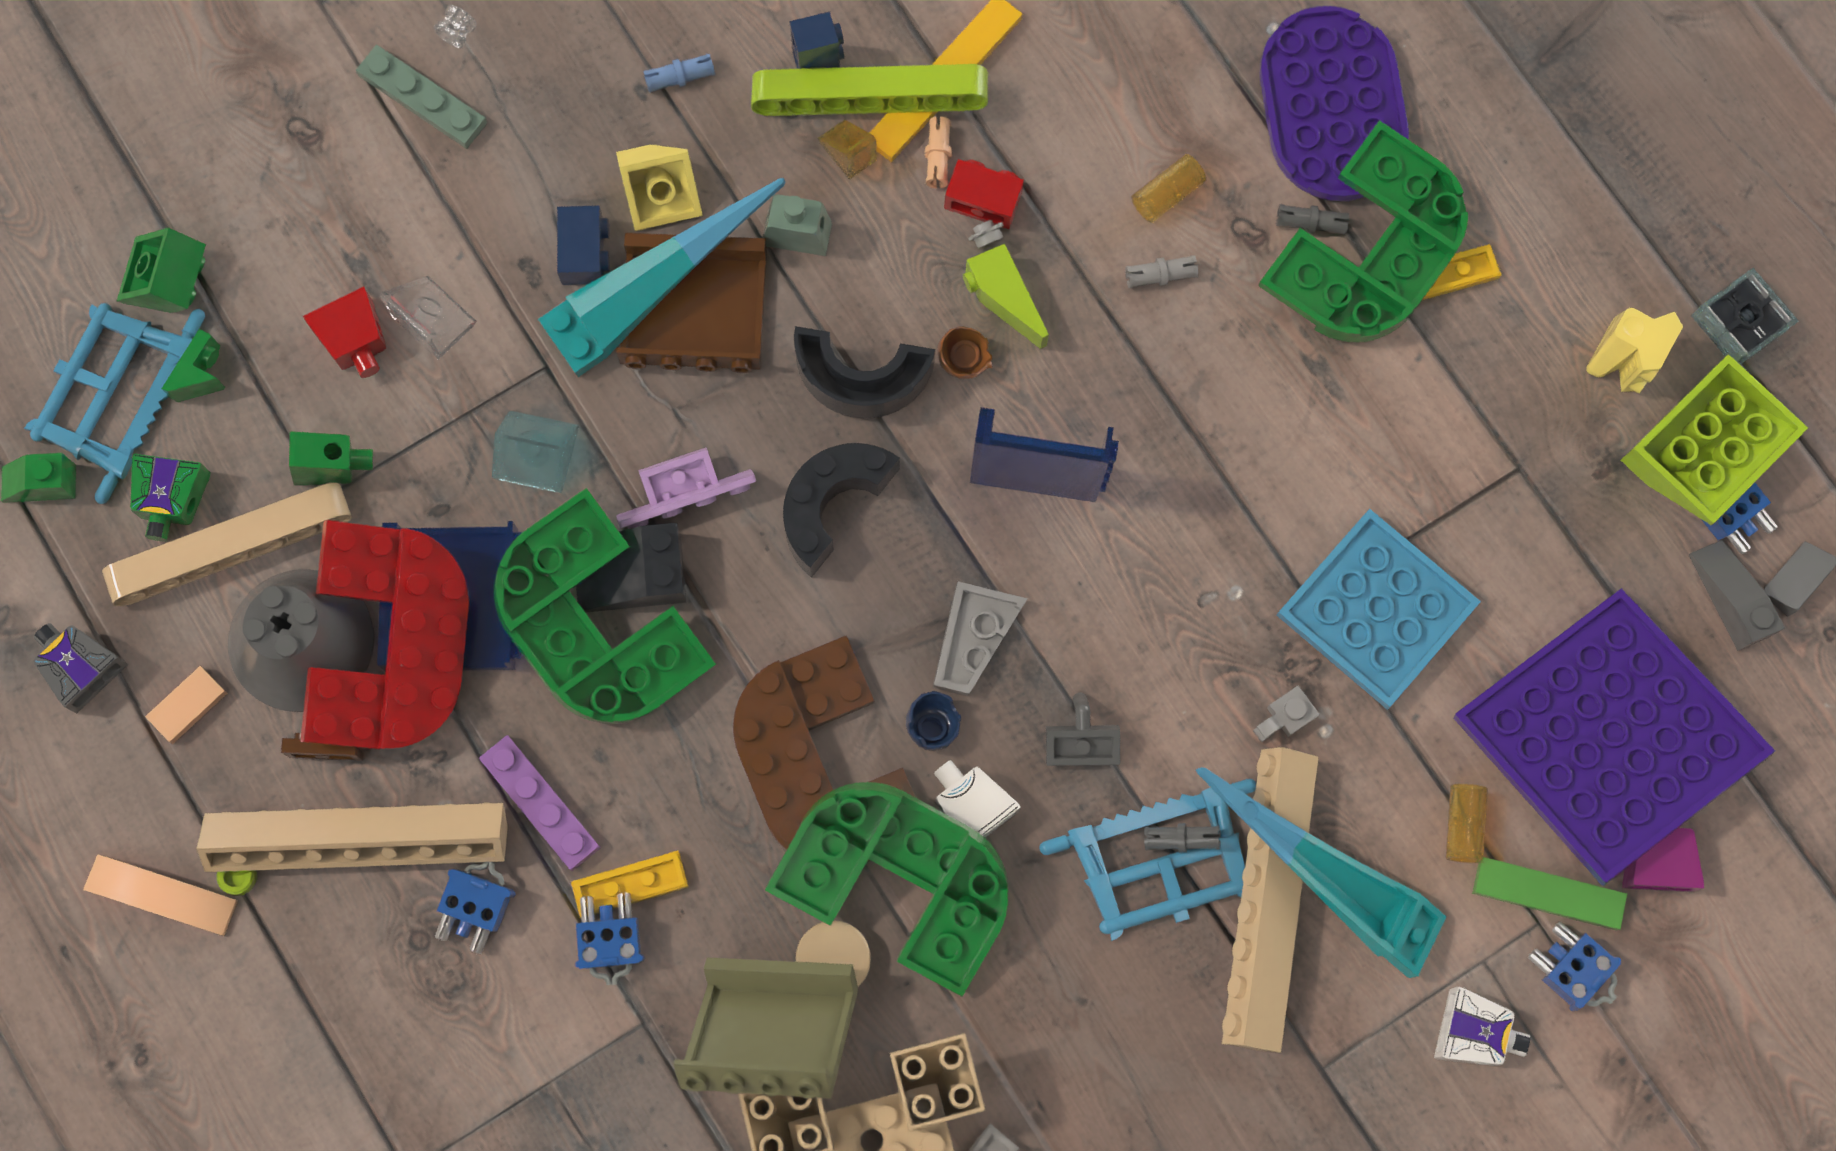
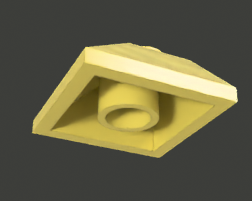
[616,145,703,231]

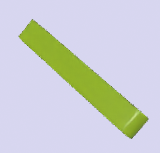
[751,64,988,116]

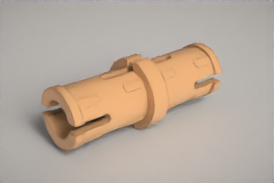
[925,116,952,189]

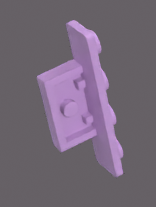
[616,447,756,529]

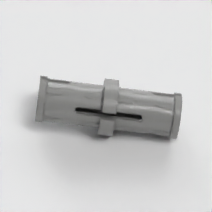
[1125,255,1198,288]

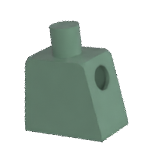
[762,194,832,256]

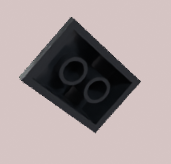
[576,523,686,613]

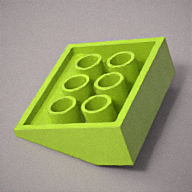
[1621,354,1808,525]

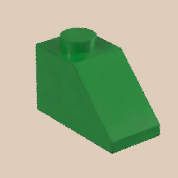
[1,453,76,503]

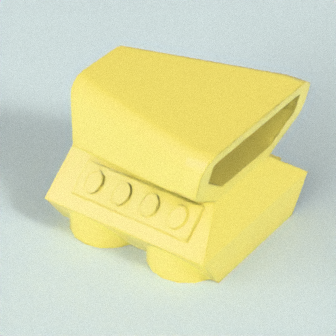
[1587,308,1683,394]

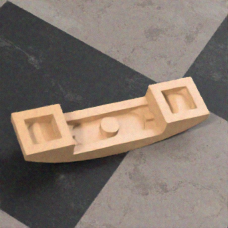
[83,854,238,936]

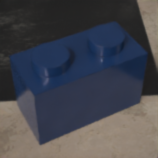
[789,12,845,69]
[557,206,610,285]

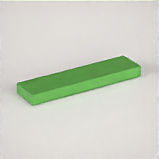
[1472,857,1627,931]

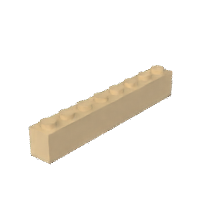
[1222,747,1318,1053]
[197,803,508,872]

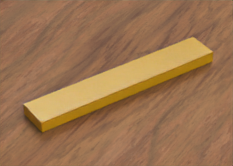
[865,0,1023,163]

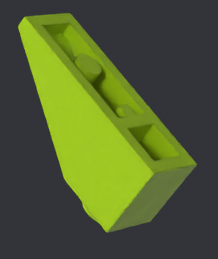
[962,244,1049,349]

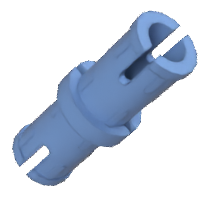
[643,53,715,93]

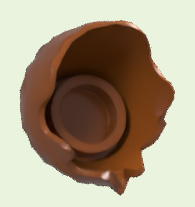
[937,326,993,379]

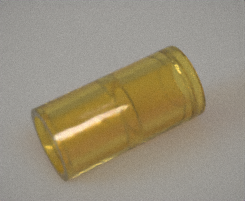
[1131,154,1206,223]
[1445,784,1488,863]

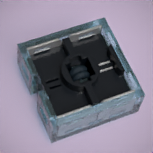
[1691,268,1799,365]

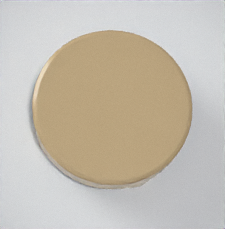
[796,921,871,987]

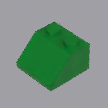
[117,228,206,313]

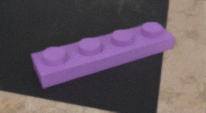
[479,735,601,871]

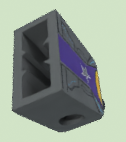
[33,623,128,714]

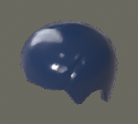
[906,691,961,751]

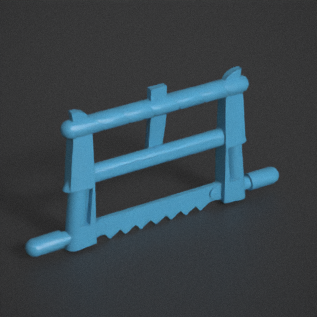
[24,303,205,504]
[1039,779,1257,941]

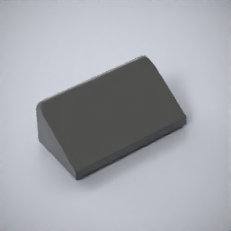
[1763,541,1836,616]

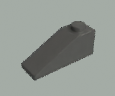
[1689,540,1785,651]

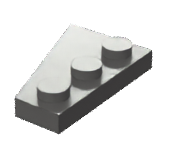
[933,581,1028,696]

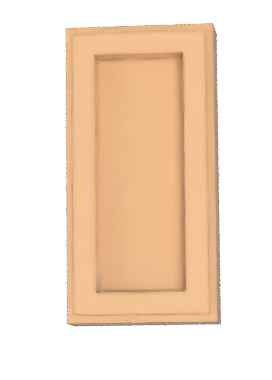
[145,666,228,744]

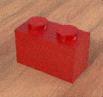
[944,159,1024,230]

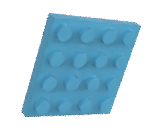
[1276,509,1481,710]

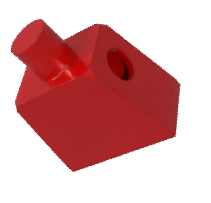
[303,286,386,378]

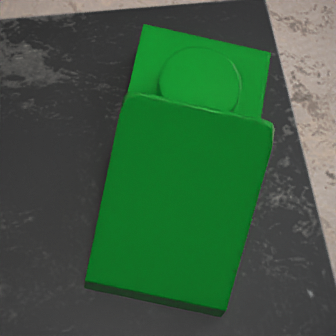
[161,329,226,402]

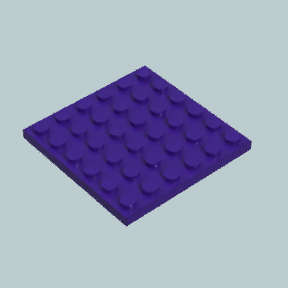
[1453,588,1775,886]

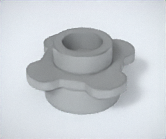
[968,220,1004,248]

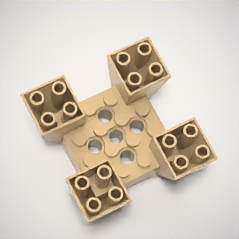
[739,1034,985,1151]

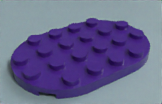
[1259,6,1409,201]

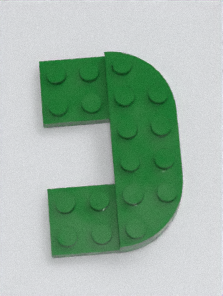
[1258,120,1468,342]
[494,488,716,724]
[765,782,1008,997]

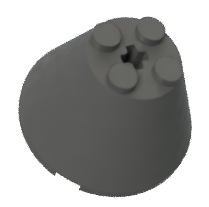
[228,569,375,712]

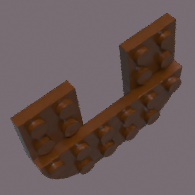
[733,635,916,864]

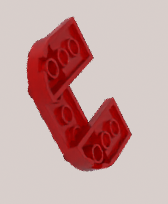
[300,520,469,749]

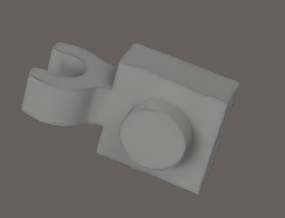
[1253,685,1320,742]

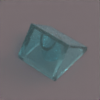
[492,410,579,493]

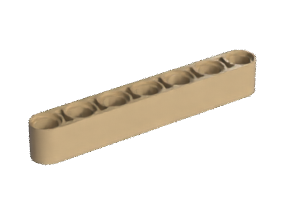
[102,483,352,606]

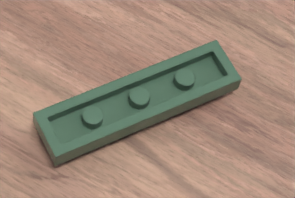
[356,44,487,149]

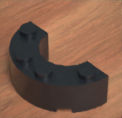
[794,326,936,418]
[783,443,900,578]

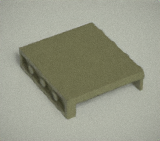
[673,958,858,1098]

